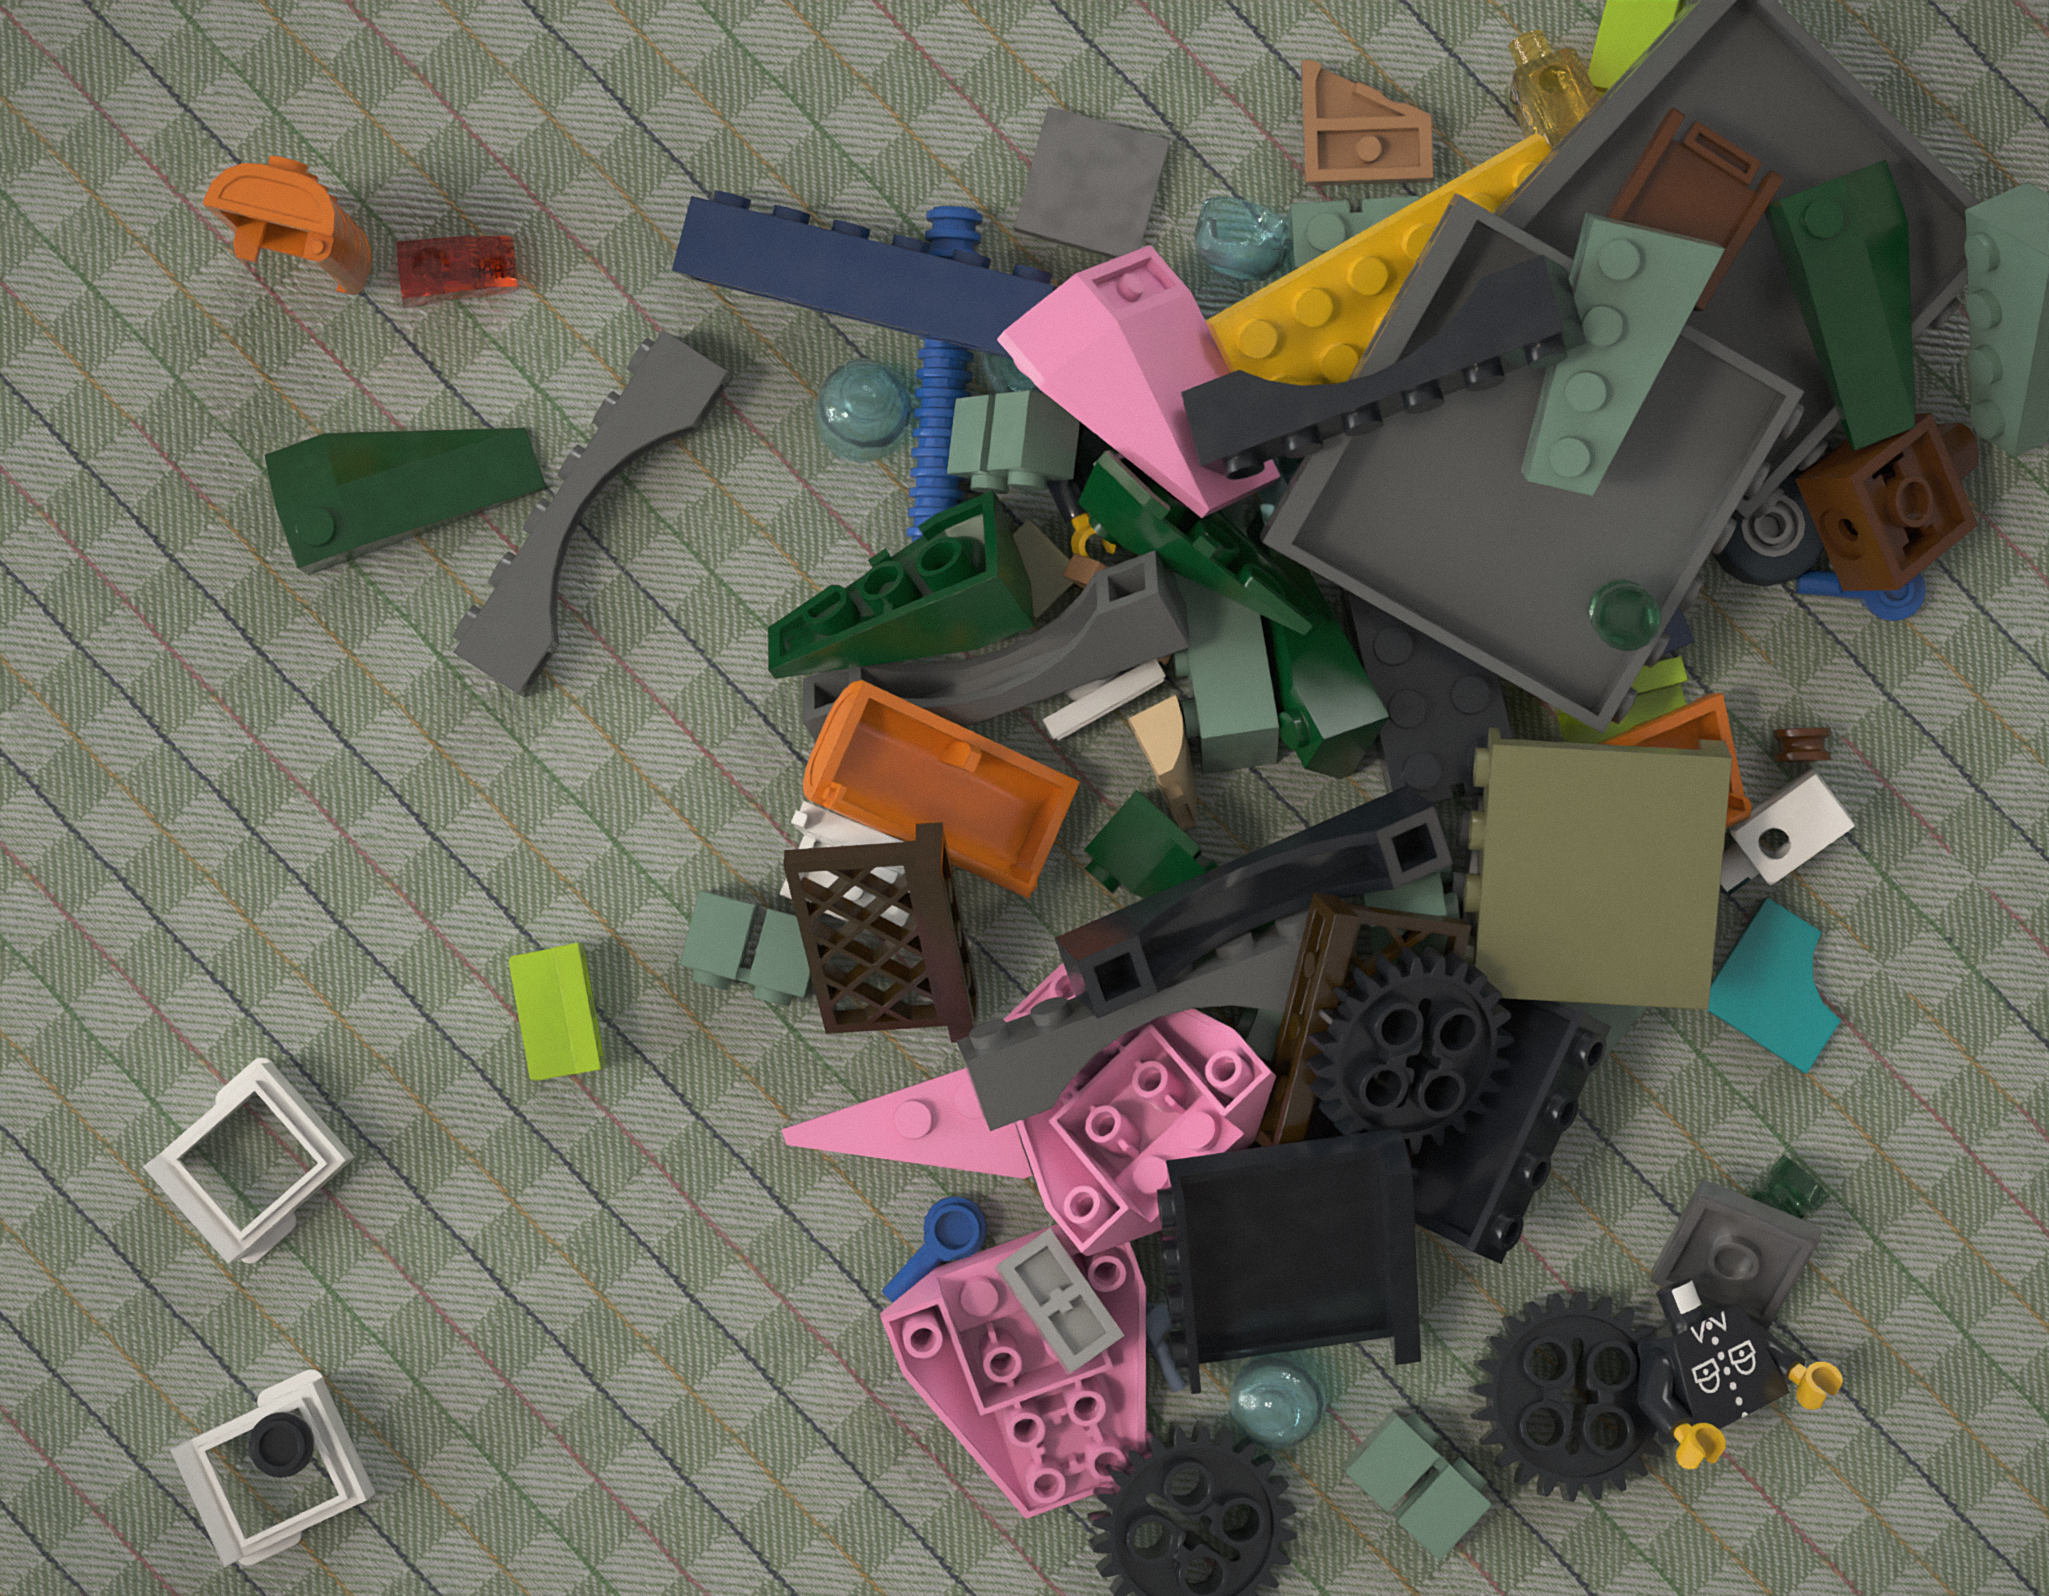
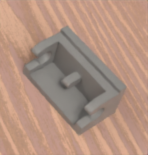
[994,1228,1125,1374]

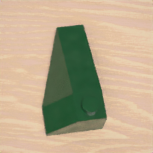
[1764,159,1915,451]
[264,428,547,575]
[1078,449,1332,636]
[768,490,1034,679]
[1246,502,1390,779]
[1083,790,1275,932]

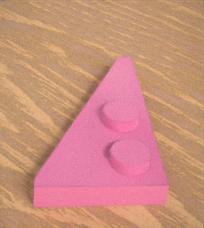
[782,1068,1033,1179]

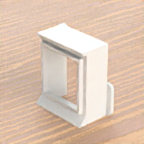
[143,1058,355,1264]
[170,1369,375,1568]

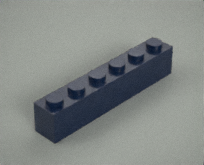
[672,190,1058,360]

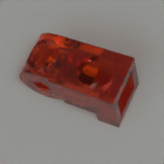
[396,235,519,308]

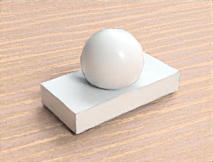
[1042,659,1166,742]

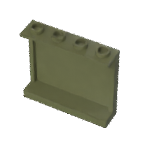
[1463,728,1732,1010]

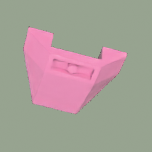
[997,245,1281,518]
[1003,963,1276,1256]
[880,1224,1146,1519]

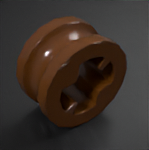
[1772,728,1832,763]

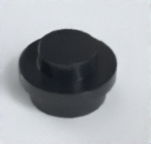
[249,1411,315,1478]

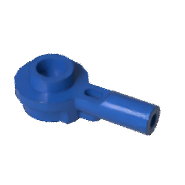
[1795,569,1926,621]
[882,1196,987,1302]

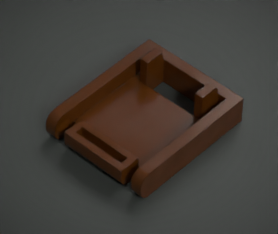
[1603,107,1784,312]

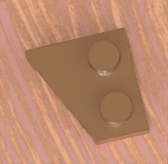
[1301,60,1434,186]

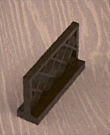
[783,822,979,1043]
[1255,892,1472,1164]

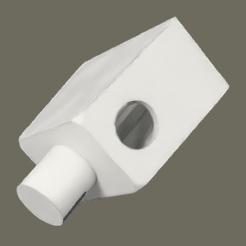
[1720,766,1855,895]

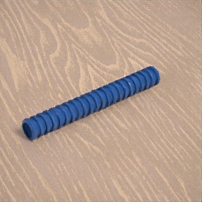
[906,206,983,542]

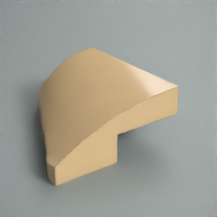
[1128,695,1197,831]

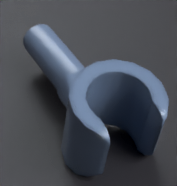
[1146,1301,1186,1392]

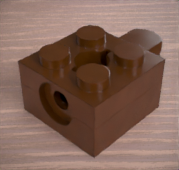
[1795,413,1979,591]

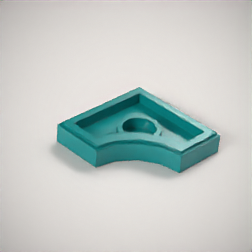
[1705,897,1841,1074]

